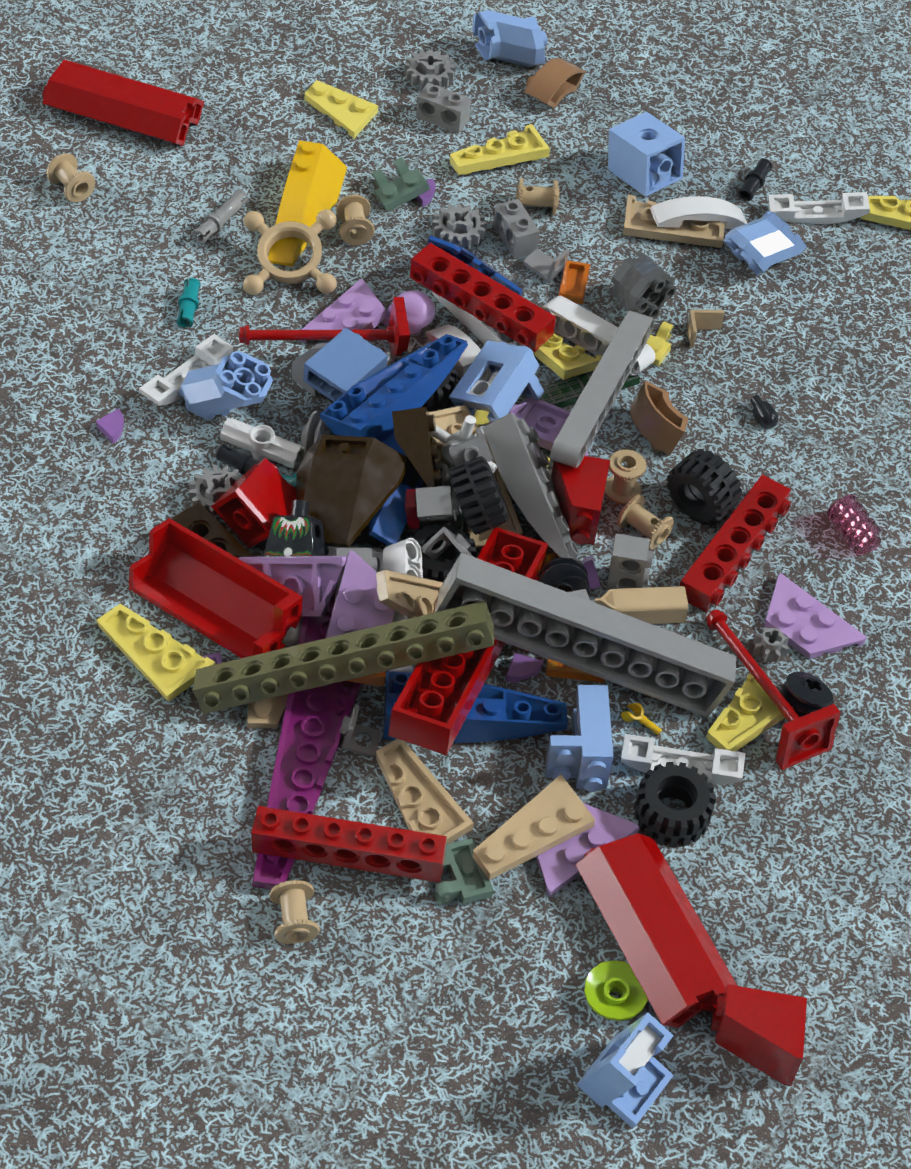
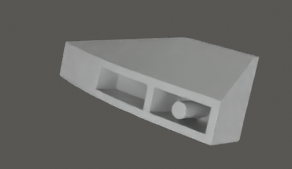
[482,413,579,561]

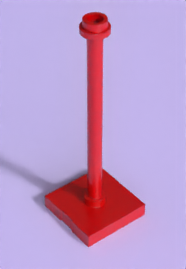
[239,297,410,362]
[705,609,841,770]

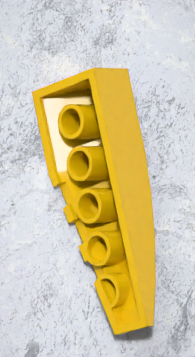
[268,140,347,267]

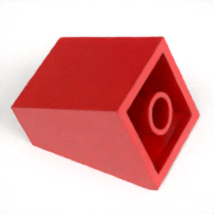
[551,456,610,545]
[211,458,296,548]
[710,984,807,1086]

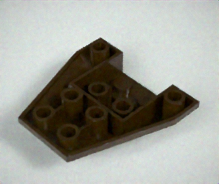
[296,435,409,548]

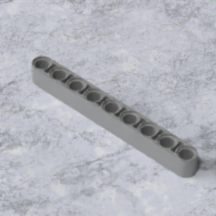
[550,310,655,468]

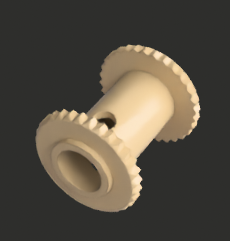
[46,153,96,203]
[516,178,559,215]
[336,194,375,245]
[605,449,647,505]
[617,495,674,550]
[269,880,320,944]

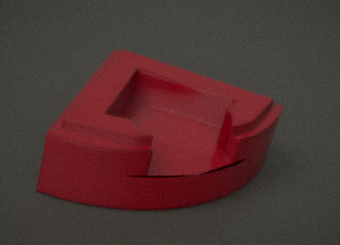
[405,489,420,530]

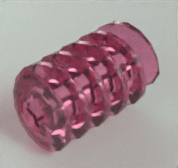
[827,494,881,556]

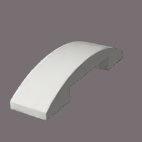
[768,192,870,224]
[650,196,747,229]
[139,334,233,406]
[621,734,746,784]

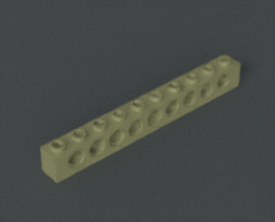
[193,600,494,714]

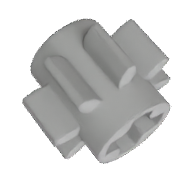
[753,627,789,664]

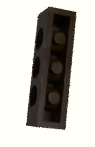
[171,502,253,558]

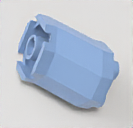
[472,10,547,67]
[723,211,807,275]
[179,351,273,420]

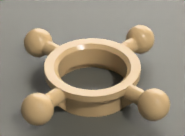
[243,209,337,295]

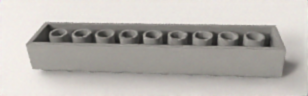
[435,552,737,717]

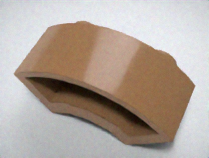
[524,58,586,108]
[630,380,689,456]

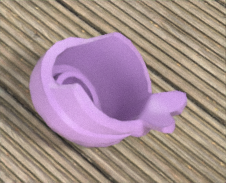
[382,290,435,334]

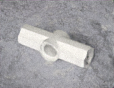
[220,418,304,469]

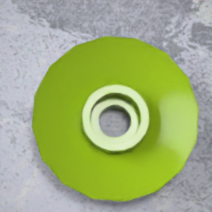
[584,960,648,1021]

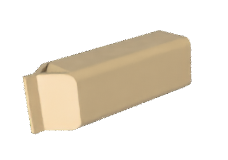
[595,586,688,624]

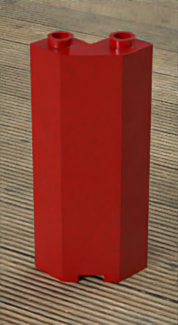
[42,59,205,146]
[129,518,303,658]
[575,833,738,1028]

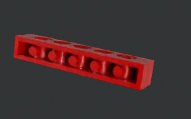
[410,243,556,352]
[679,474,791,613]
[251,806,447,883]

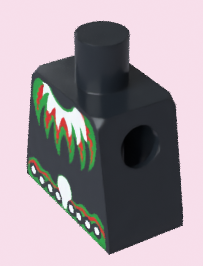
[263,500,325,557]

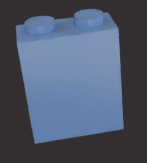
[303,328,388,402]

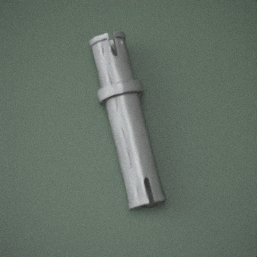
[192,189,249,244]

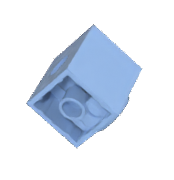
[608,111,685,197]

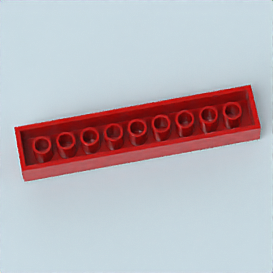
[388,527,548,756]

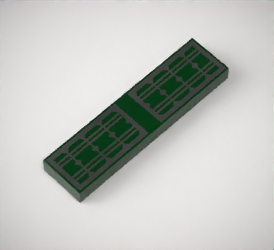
[539,371,640,408]

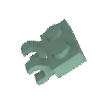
[372,157,430,212]
[434,838,494,906]

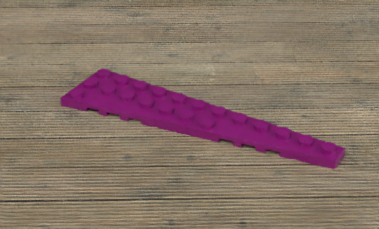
[252,591,362,890]

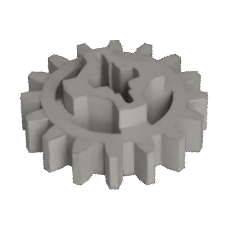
[404,49,456,89]
[432,203,487,249]
[188,465,242,520]

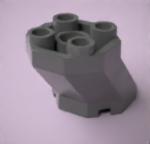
[609,252,676,319]

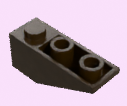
[392,407,442,487]

